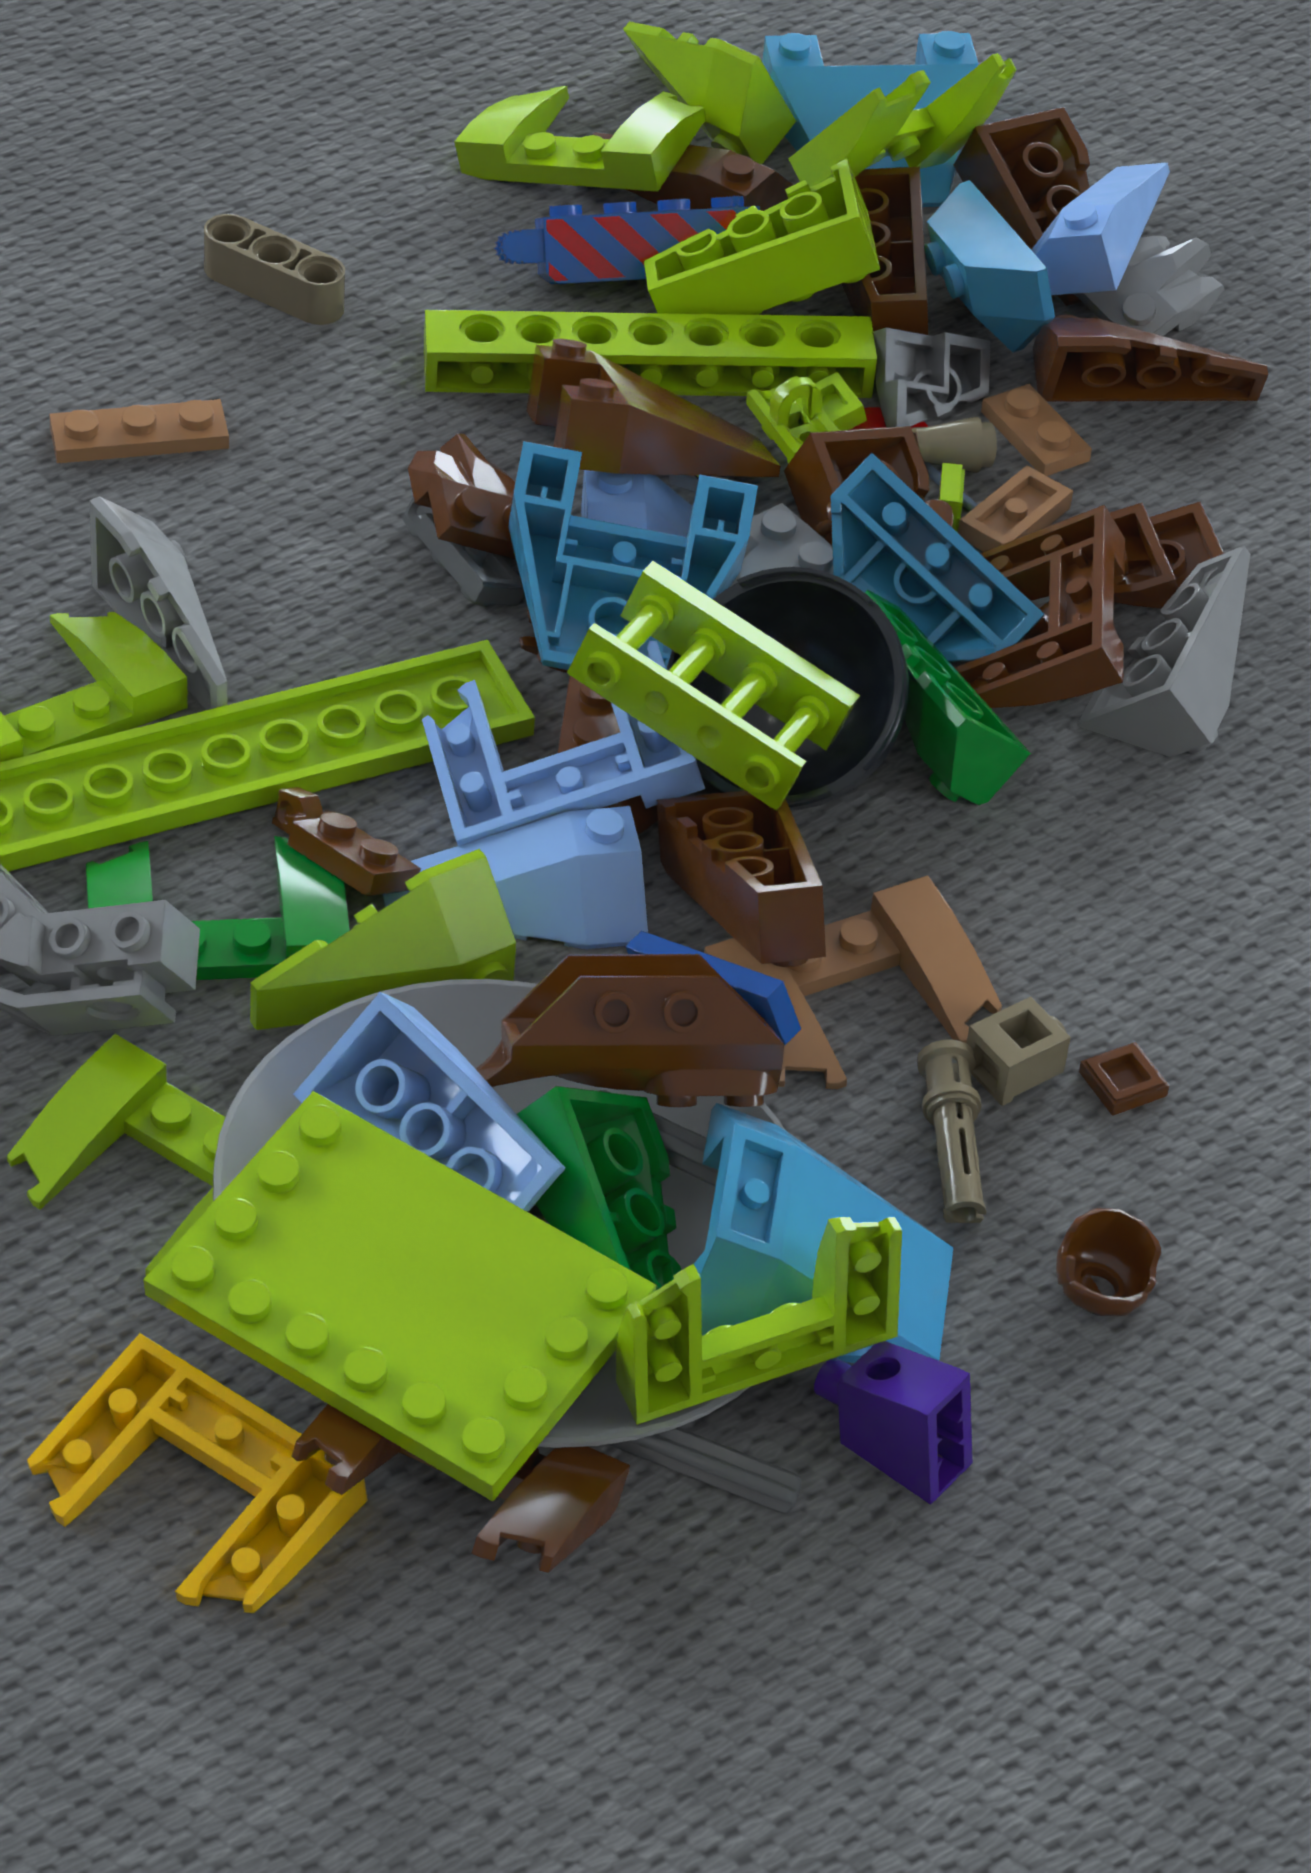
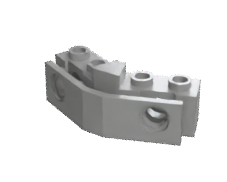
[0,864,200,1035]

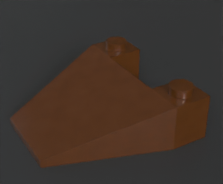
[526,339,781,477]

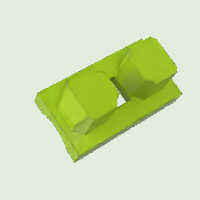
[746,376,840,464]

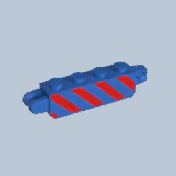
[494,196,760,284]

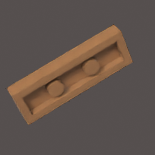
[49,399,229,463]

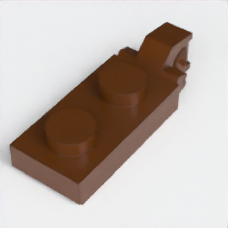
[272,787,421,896]

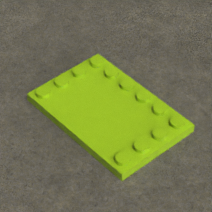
[143,1091,656,1501]

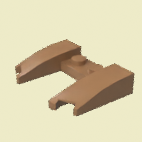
[704,875,1002,1089]

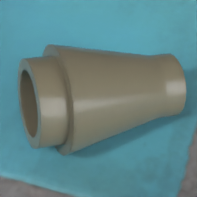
[912,416,997,473]

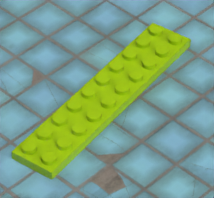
[0,640,535,872]

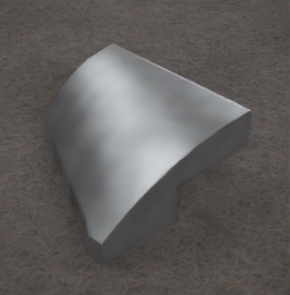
[874,327,990,428]

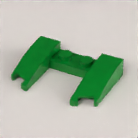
[86,836,350,980]

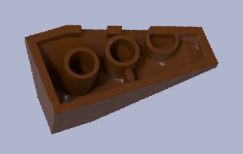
[953,107,1090,306]
[592,132,794,211]
[1033,315,1268,402]
[784,426,929,545]

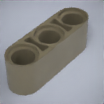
[204,214,345,325]

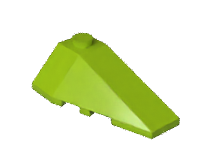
[623,21,797,164]
[250,849,516,1030]

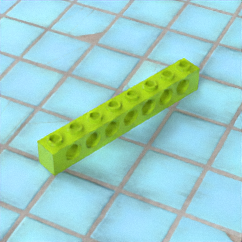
[423,310,877,398]

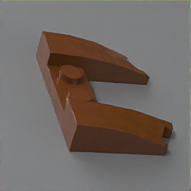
[955,504,1125,708]
[292,1404,630,1573]

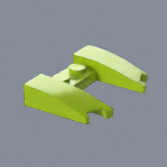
[788,53,1017,187]
[454,86,706,191]
[0,612,188,762]
[7,1034,226,1276]
[616,1217,902,1425]

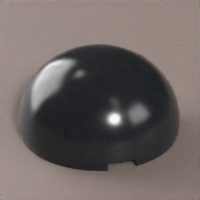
[667,567,909,810]

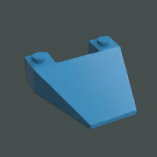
[762,31,979,207]
[508,441,758,670]

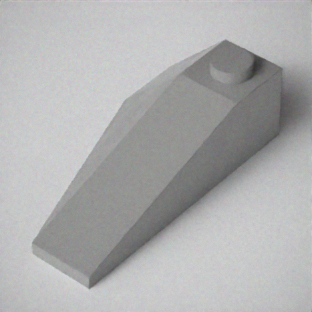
[89,496,227,711]
[1077,546,1251,757]

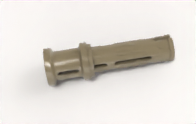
[917,1040,987,1223]

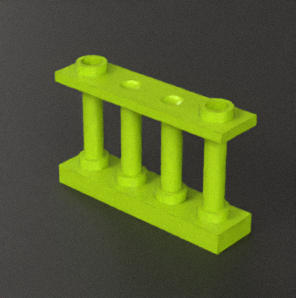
[567,561,860,811]

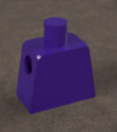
[814,1341,973,1505]

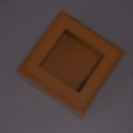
[1079,1042,1170,1116]

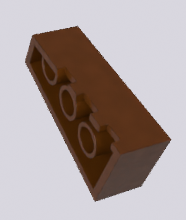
[841,166,928,335]
[657,790,826,967]

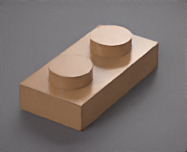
[981,384,1092,476]
[958,465,1073,552]

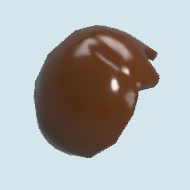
[1056,1208,1162,1316]

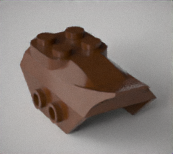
[476,954,784,1107]

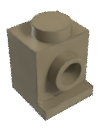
[966,996,1071,1106]

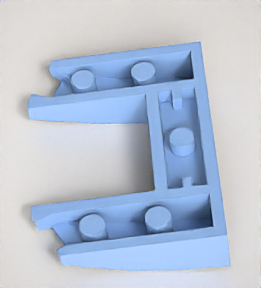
[422,641,705,846]

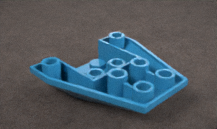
[694,1103,953,1363]

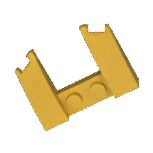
[27,1333,368,1613]

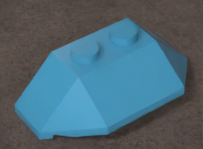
[924,180,1055,353]
[831,453,1045,663]

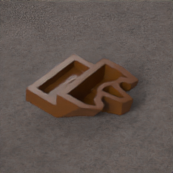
[408,434,516,560]
[1110,501,1224,609]

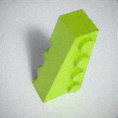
[644,158,880,315]

